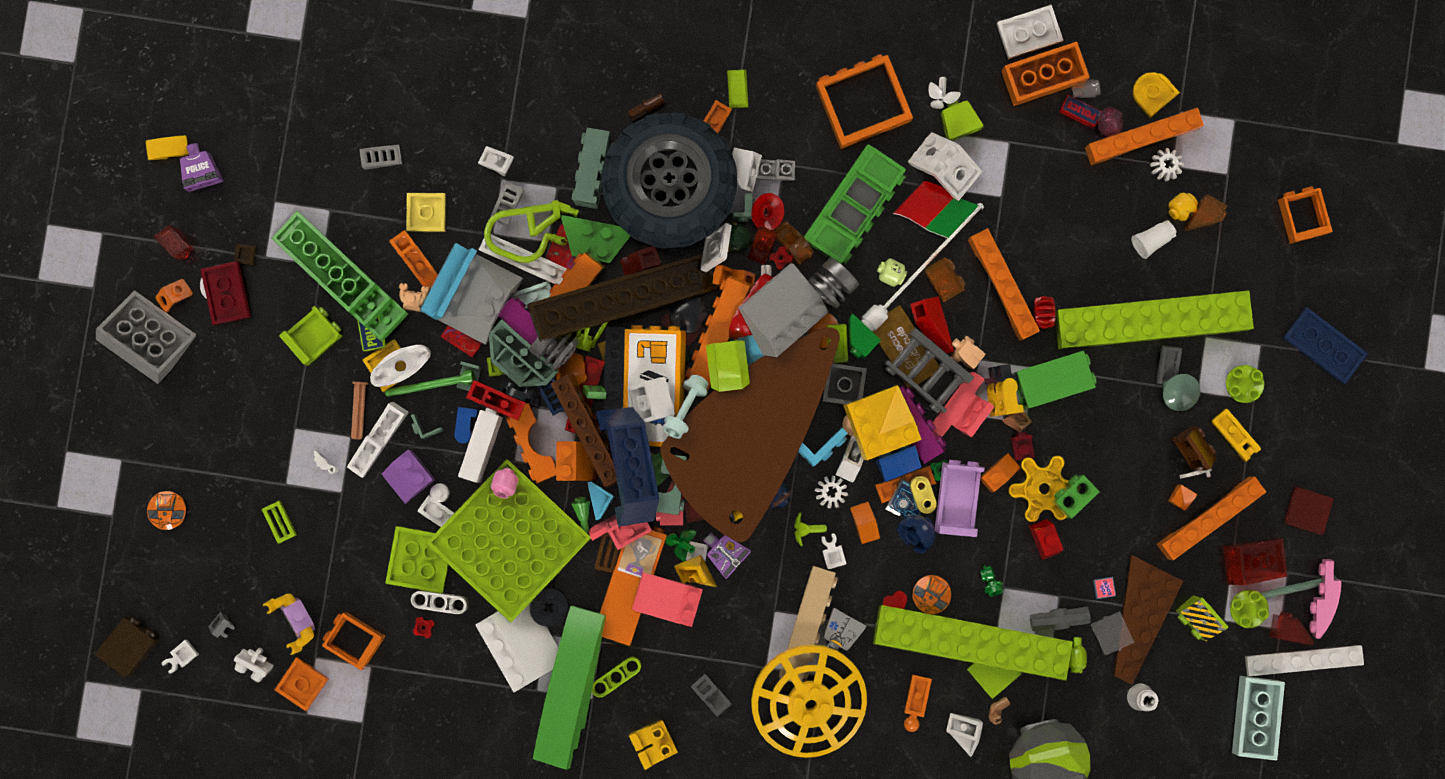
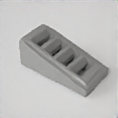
[360,145,402,170]
[490,181,524,225]

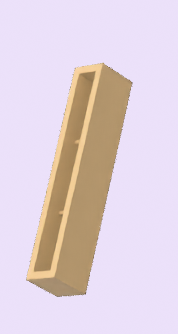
[779,566,838,682]

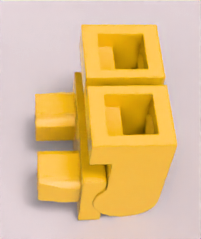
[629,720,678,770]

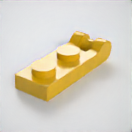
[1211,409,1261,462]

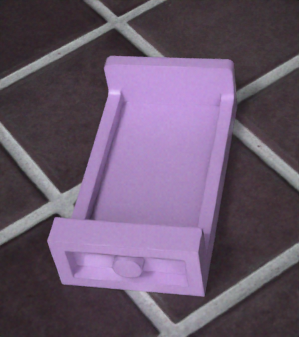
[935,460,985,537]

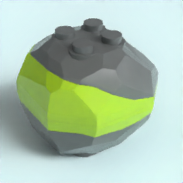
[1009,719,1091,779]

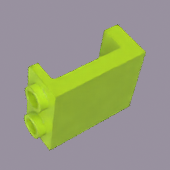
[279,306,343,366]

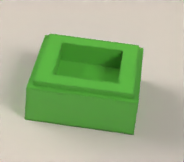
[582,385,607,399]

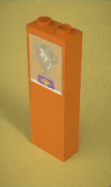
[600,527,667,646]

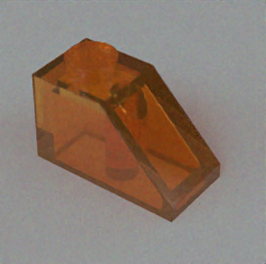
[1184,194,1227,231]
[772,221,814,264]

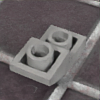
[756,159,795,180]

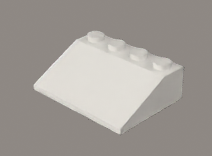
[476,604,559,692]

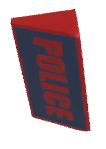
[1059,95,1102,129]

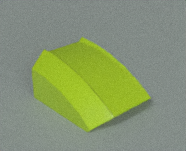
[706,340,750,392]

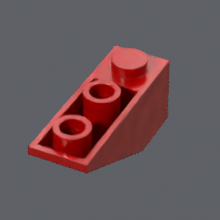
[910,296,955,354]

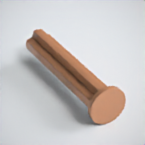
[351,382,368,439]

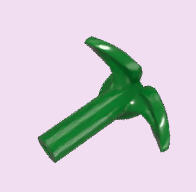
[666,529,697,562]

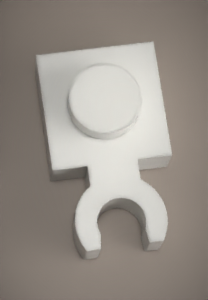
[822,533,846,569]
[162,640,199,674]

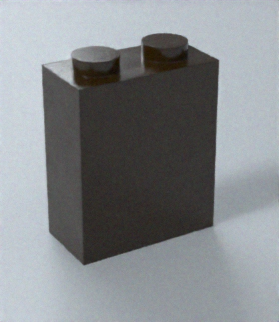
[95,616,160,678]

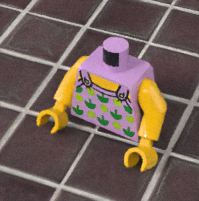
[263,594,315,655]

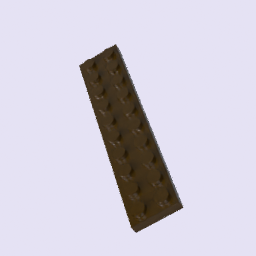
[527,254,718,342]

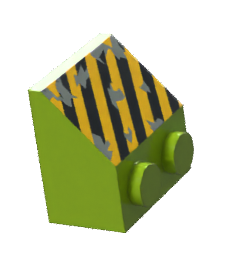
[1176,596,1228,641]

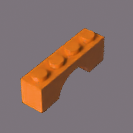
[506,403,556,483]

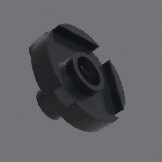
[501,382,540,406]
[529,588,569,627]

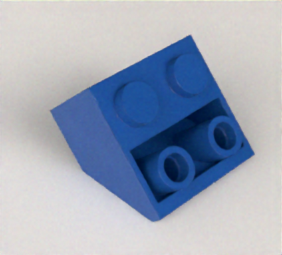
[876,445,921,482]

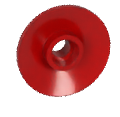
[751,193,784,231]

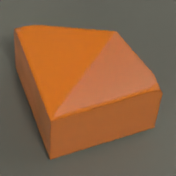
[1168,485,1197,511]

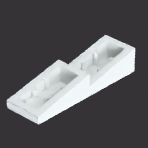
[347,402,409,478]

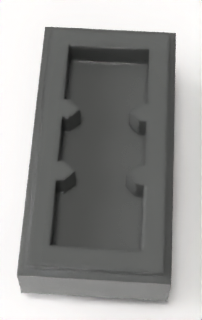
[1156,345,1182,384]

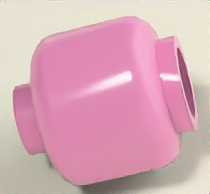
[491,468,519,498]

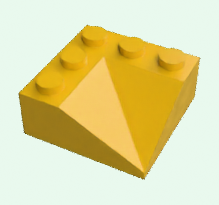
[844,385,922,460]

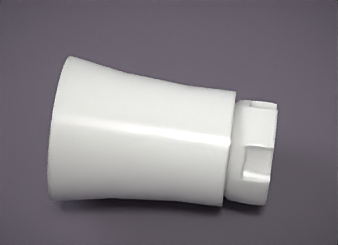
[1131,220,1176,259]
[1127,684,1159,711]

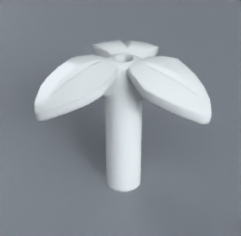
[928,77,960,109]

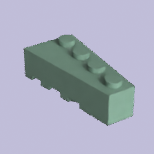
[572,128,610,209]

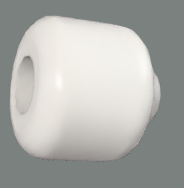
[430,483,450,503]

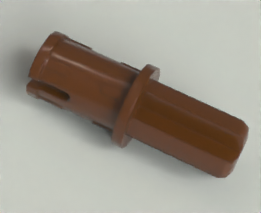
[628,94,665,121]

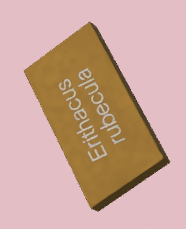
[872,305,940,388]

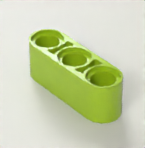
[592,656,641,697]

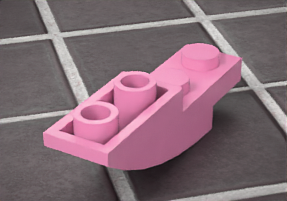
[1310,559,1341,638]

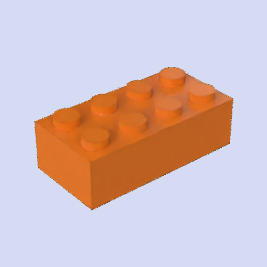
[1001,42,1090,106]

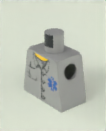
[823,607,866,651]

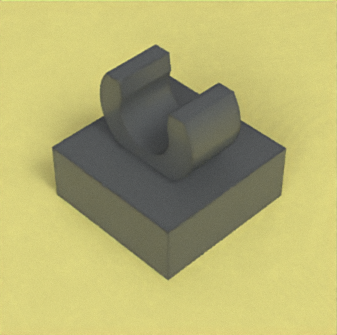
[208,612,234,638]

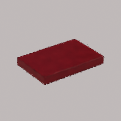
[200,261,251,325]

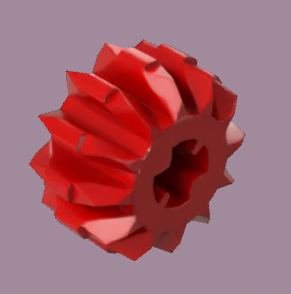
[1034,296,1055,329]

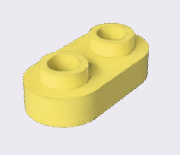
[910,476,936,514]

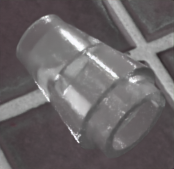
[1072,79,1101,98]

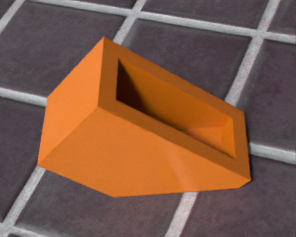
[980,453,1021,492]

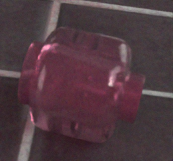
[1097,107,1123,137]

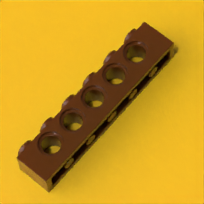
[551,374,617,487]

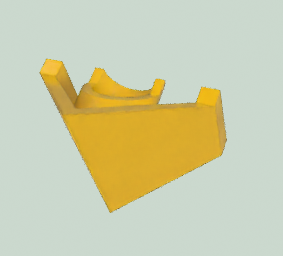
[674,554,717,587]

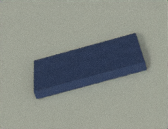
[1283,307,1368,384]

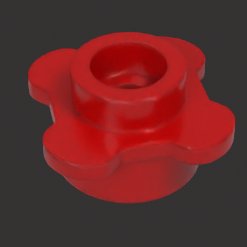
[770,247,792,270]
[413,617,435,638]

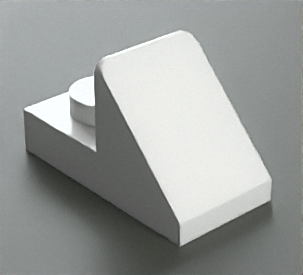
[478,146,514,176]

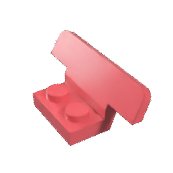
[933,372,994,437]
[589,514,652,550]

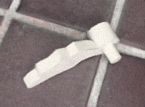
[314,451,339,474]
[1180,468,1212,479]

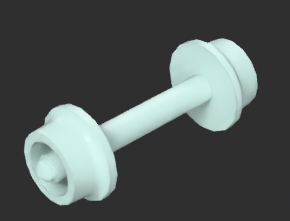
[663,375,708,439]

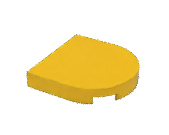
[1133,72,1180,118]

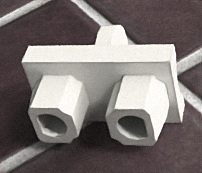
[234,647,274,682]

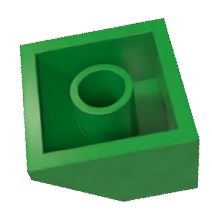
[848,314,881,360]

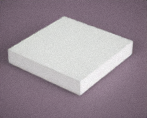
[701,223,732,272]

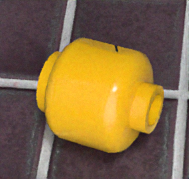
[1169,193,1198,221]

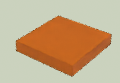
[274,657,329,711]

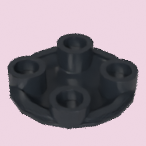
[670,296,707,333]

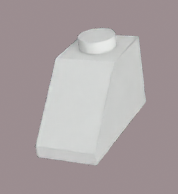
[732,148,762,192]
[836,436,863,482]

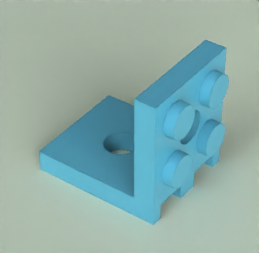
[798,428,848,466]

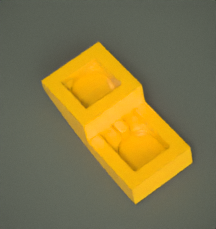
[145,135,188,160]

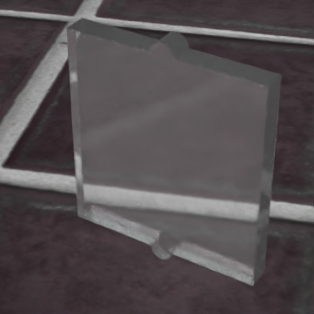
[1091,612,1135,655]

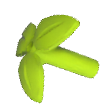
[794,513,827,546]

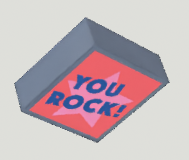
[1093,577,1116,599]

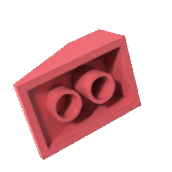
[632,572,703,627]

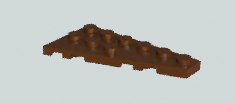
[1113,555,1183,685]

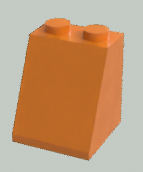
[556,441,598,481]

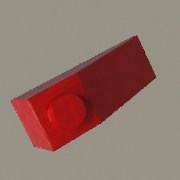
[466,380,526,421]

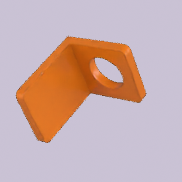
[155,279,193,312]

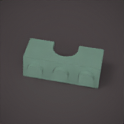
[656,455,688,515]

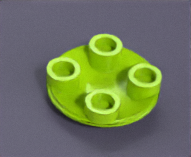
[1226,365,1264,403]
[1230,589,1269,628]

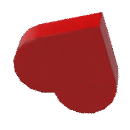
[883,591,907,609]

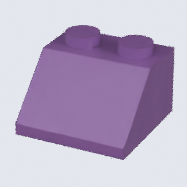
[382,449,436,504]

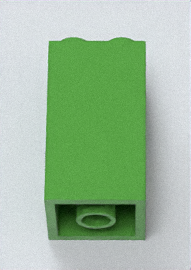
[1012,351,1097,410]

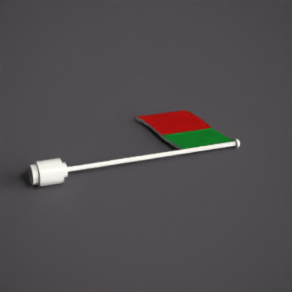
[861,181,984,331]

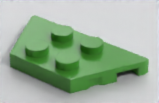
[561,215,630,264]

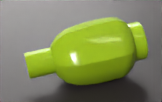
[1069,637,1087,673]

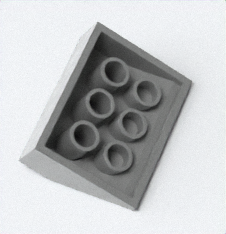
[738,263,828,357]
[96,290,196,384]

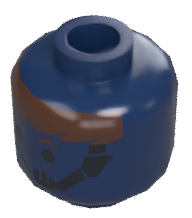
[770,482,791,508]

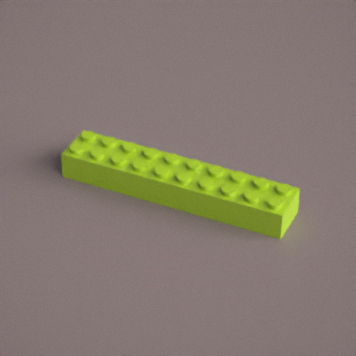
[1055,291,1254,350]
[873,605,1073,680]

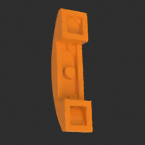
[389,230,438,289]

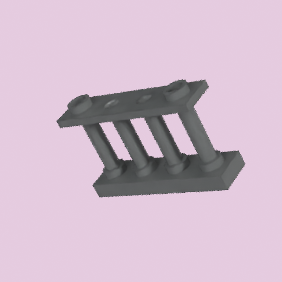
[884,328,974,414]

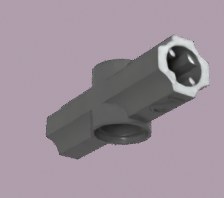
[1030,606,1091,631]

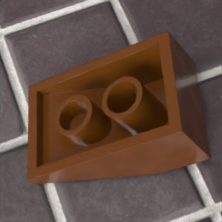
[1172,426,1217,471]

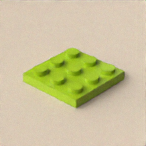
[385,526,448,594]

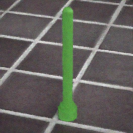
[385,369,476,397]

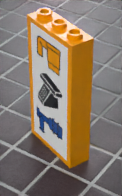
[623,325,686,447]

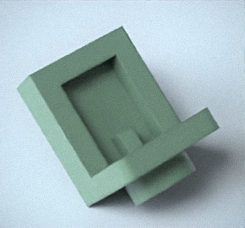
[733,193,756,222]

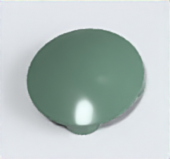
[1163,374,1200,411]

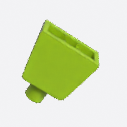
[941,100,983,141]

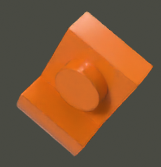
[713,265,756,293]

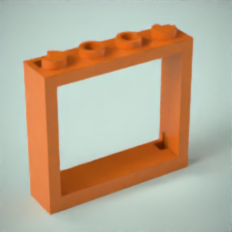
[816,54,913,149]

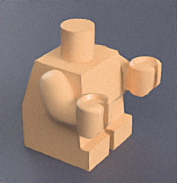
[399,283,430,312]
[949,336,986,369]

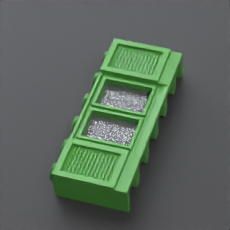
[802,144,906,264]

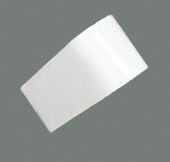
[411,590,469,614]

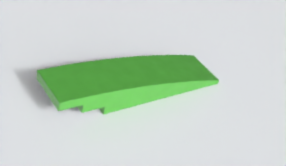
[271,211,408,341]
[533,606,606,770]

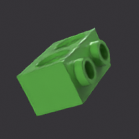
[1052,475,1099,519]

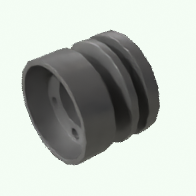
[808,257,859,309]
[529,333,580,371]

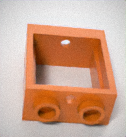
[1278,186,1333,244]
[322,612,385,671]

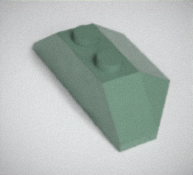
[489,319,559,387]

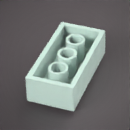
[1232,676,1285,760]

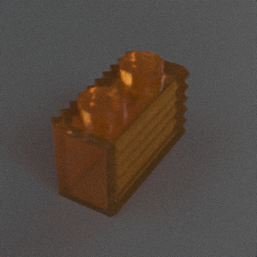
[924,257,965,303]

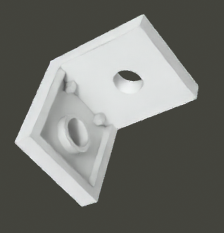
[908,132,982,201]

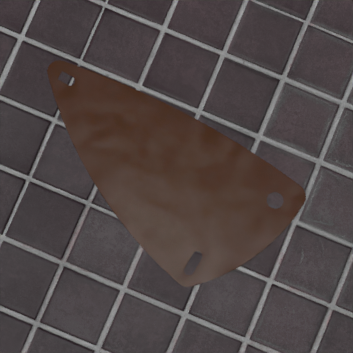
[660,327,840,542]

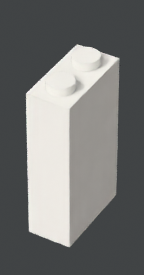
[458,408,503,483]

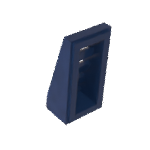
[537,377,564,416]

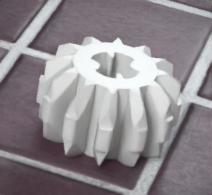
[1150,148,1184,181]
[815,476,848,508]

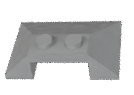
[437,254,523,345]

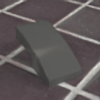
[691,674,732,717]

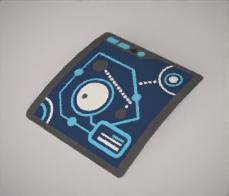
[886,479,927,519]

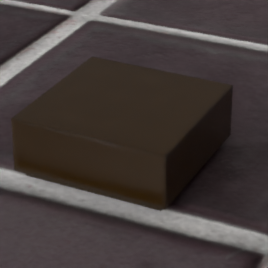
[234,244,257,266]

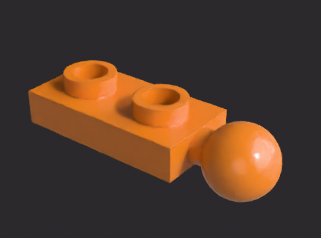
[904,674,932,732]

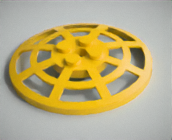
[751,645,867,758]

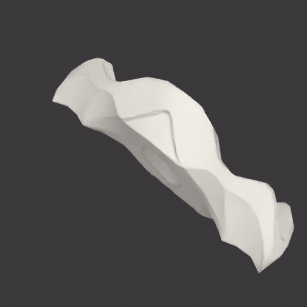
[370,345,431,387]

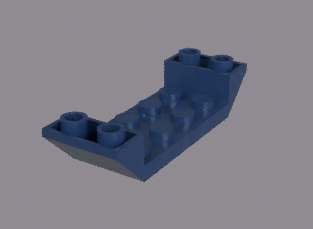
[597,407,659,527]

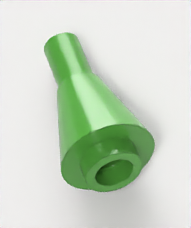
[571,497,590,533]

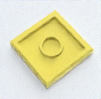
[406,193,446,232]

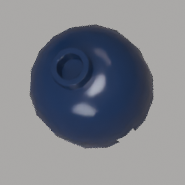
[897,515,936,553]

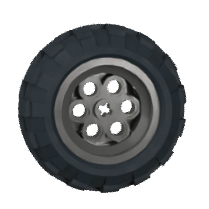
[602,112,737,248]

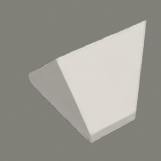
[946,713,983,757]

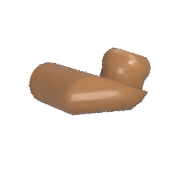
[989,696,1010,725]

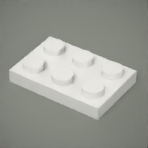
[997,5,1063,59]

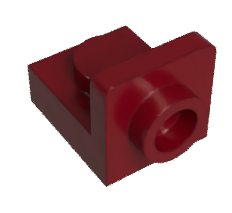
[1011,431,1035,461]

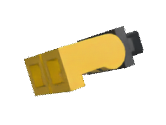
[984,364,1024,417]

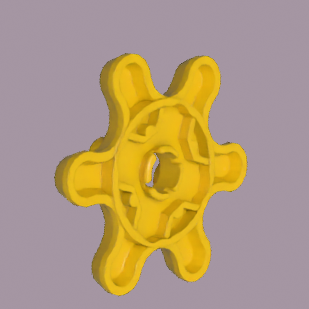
[1009,456,1081,522]

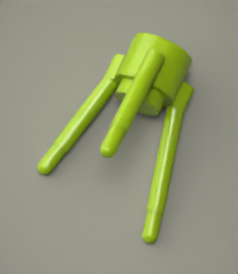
[576,322,608,352]

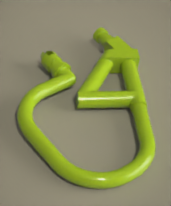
[484,200,579,263]

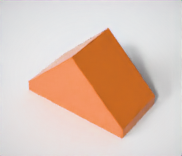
[850,502,880,544]

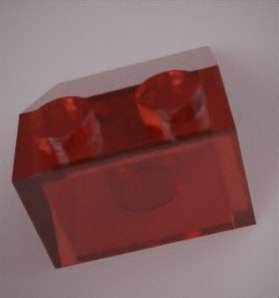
[1223,539,1287,586]

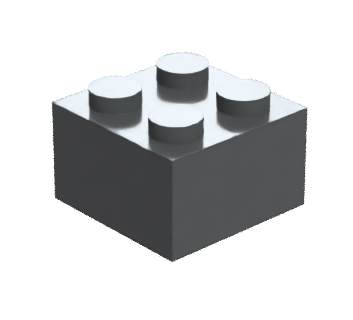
[822,363,867,405]

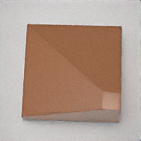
[1003,412,1032,433]

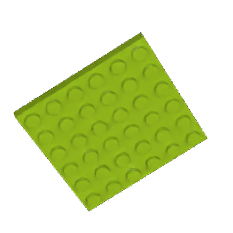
[426,459,591,623]

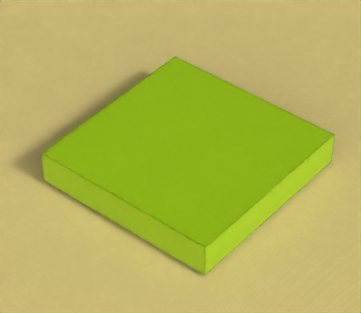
[967,663,1021,699]

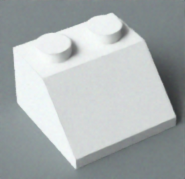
[627,377,675,423]

